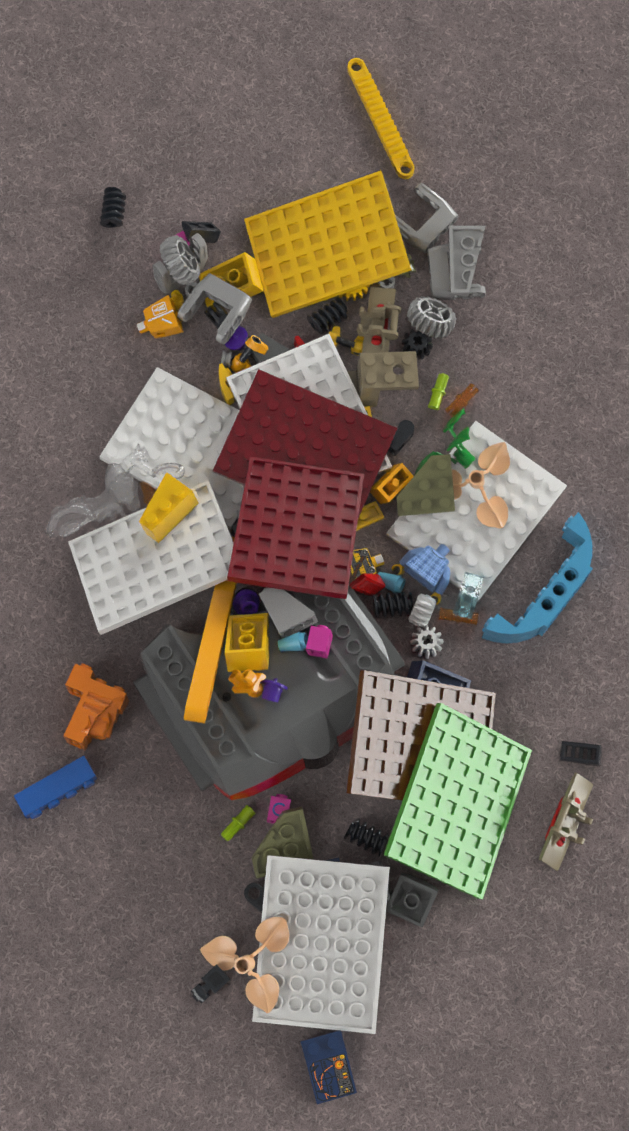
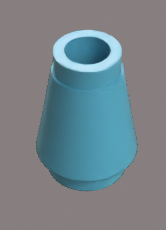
[378,572,406,593]
[278,631,308,652]

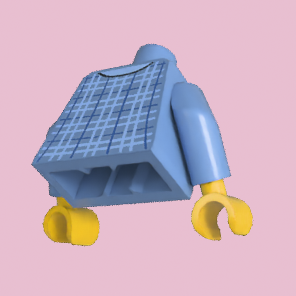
[392,544,450,605]

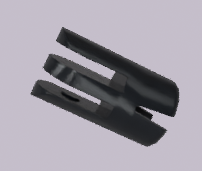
[204,301,229,329]

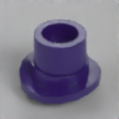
[225,326,248,350]
[232,589,260,615]
[260,678,288,703]

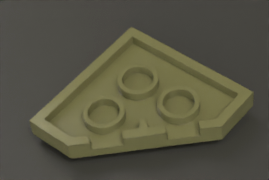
[396,454,455,516]
[251,806,314,879]

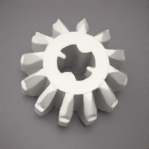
[409,593,436,628]
[410,625,443,659]

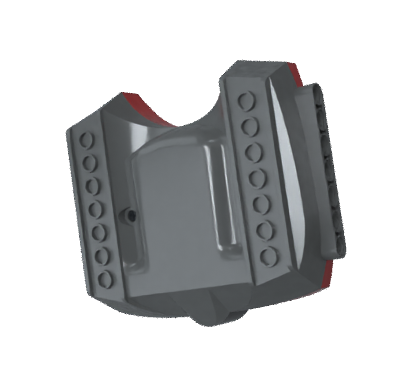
[133,584,405,800]

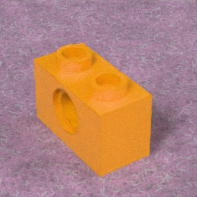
[370,463,414,504]

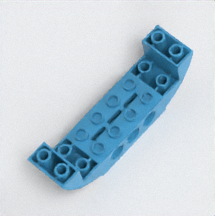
[482,512,593,643]

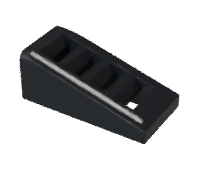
[560,741,603,767]

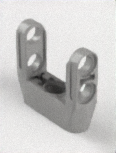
[395,183,459,253]
[153,233,208,294]
[427,244,486,300]
[177,273,252,345]

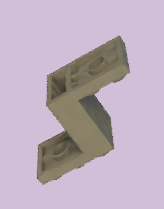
[347,351,419,407]

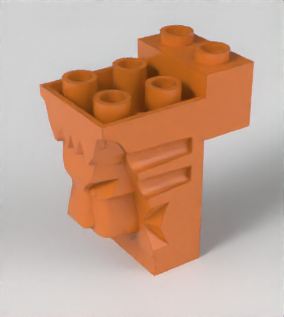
[64,663,129,751]

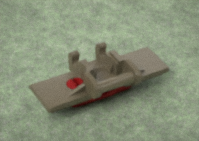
[357,287,401,353]
[539,772,593,871]

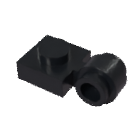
[190,964,230,1004]

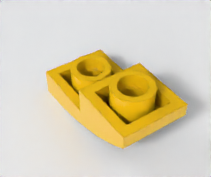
[219,363,234,405]

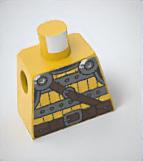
[349,548,384,590]

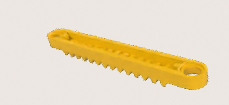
[347,58,414,179]

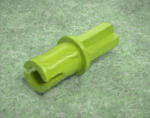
[428,373,449,411]
[221,805,256,841]

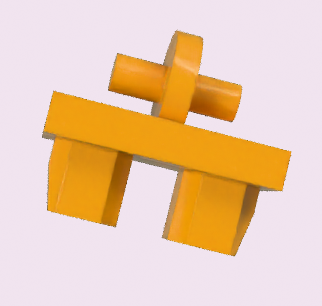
[228,669,266,698]

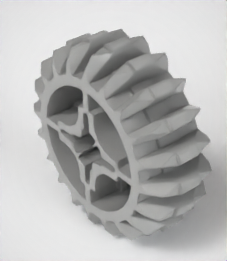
[160,235,200,285]
[407,296,457,339]

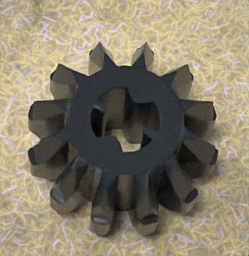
[401,329,433,360]

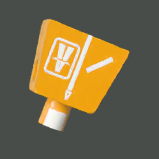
[137,295,184,338]

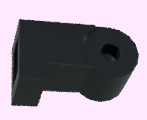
[388,420,414,456]

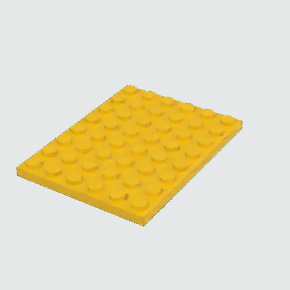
[244,170,412,318]

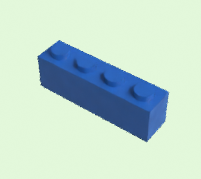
[14,756,97,819]

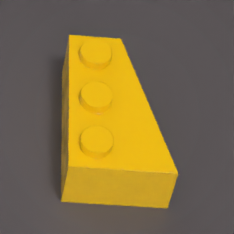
[139,472,199,543]

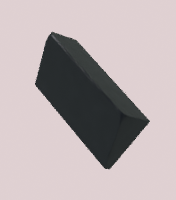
[181,221,221,243]

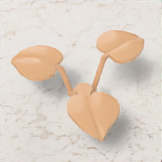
[452,442,510,529]
[200,917,289,1013]

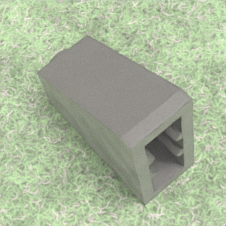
[259,587,318,638]

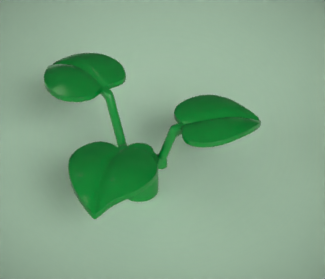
[414,408,475,476]

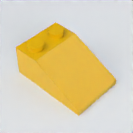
[199,252,263,307]
[225,613,269,672]

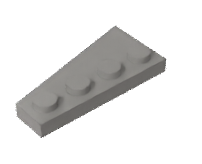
[448,226,485,296]

